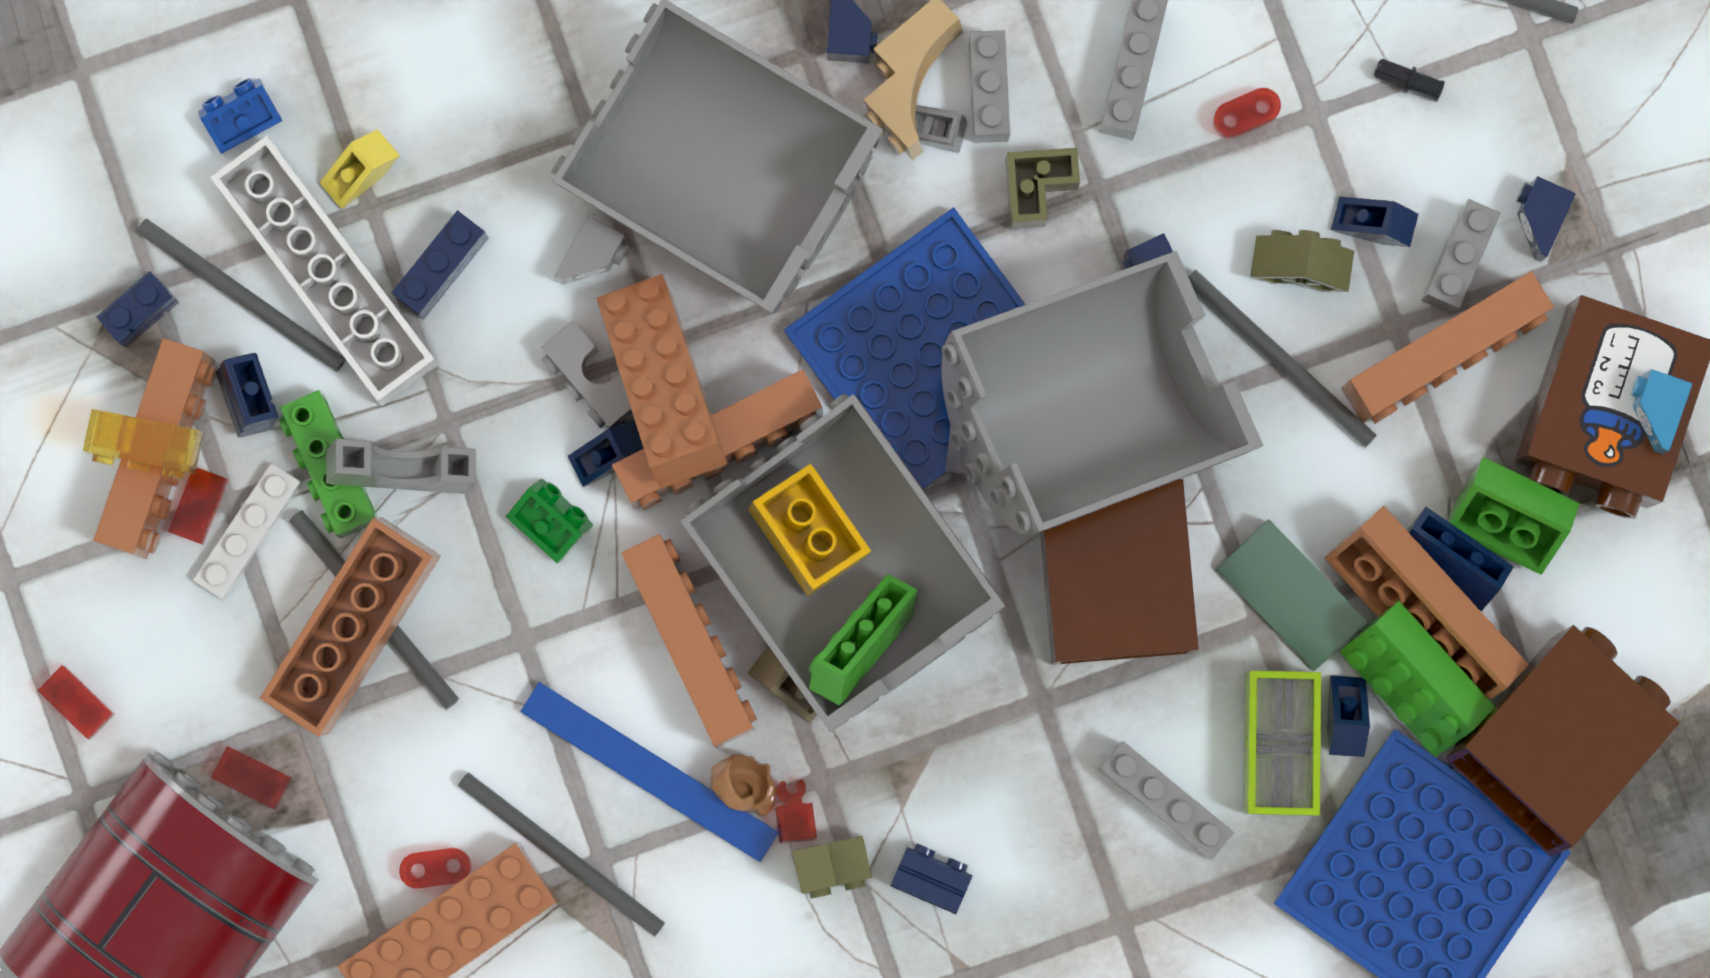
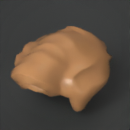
[710,754,777,817]

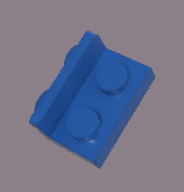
[198,78,283,154]

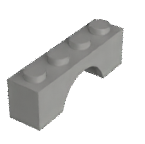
[1099,0,1168,141]
[326,438,476,494]
[1098,741,1234,860]

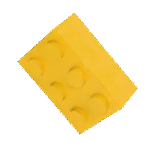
[748,463,871,597]

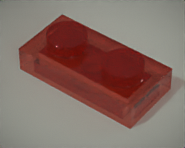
[168,466,229,545]
[37,665,115,740]
[211,746,292,809]

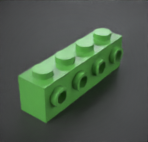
[279,390,378,538]
[809,574,918,706]

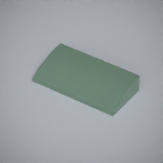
[1215,519,1367,671]

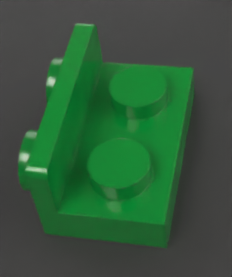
[505,479,593,564]

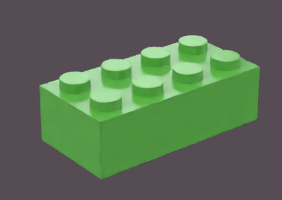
[1339,601,1496,757]

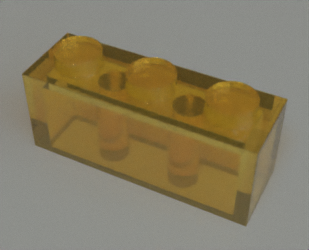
[83,409,204,480]

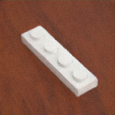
[192,463,302,600]

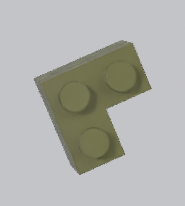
[1005,148,1080,229]
[1250,230,1354,292]
[792,836,872,899]

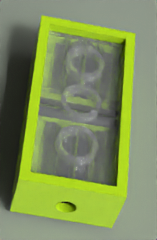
[1244,671,1321,816]

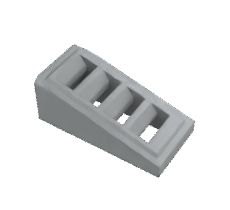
[888,105,967,153]

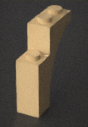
[863,0,963,160]

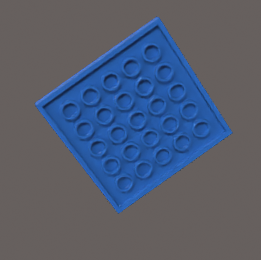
[784,207,1026,489]
[1273,729,1571,978]

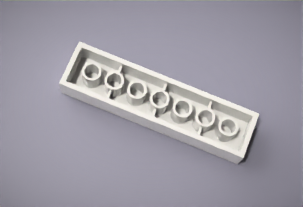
[210,136,439,406]

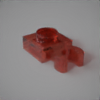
[775,779,817,844]

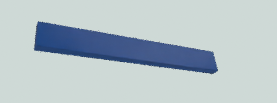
[520,682,779,862]

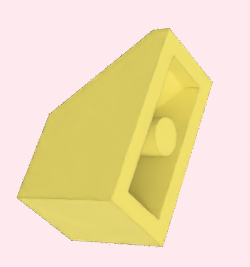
[319,129,400,209]

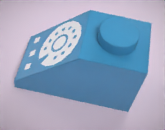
[1631,369,1693,455]

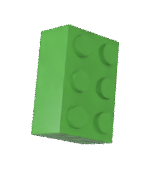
[1448,457,1580,575]

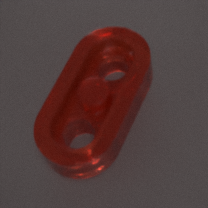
[1213,88,1281,139]
[399,848,472,889]

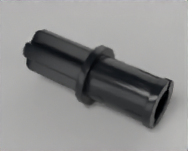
[1374,59,1445,102]

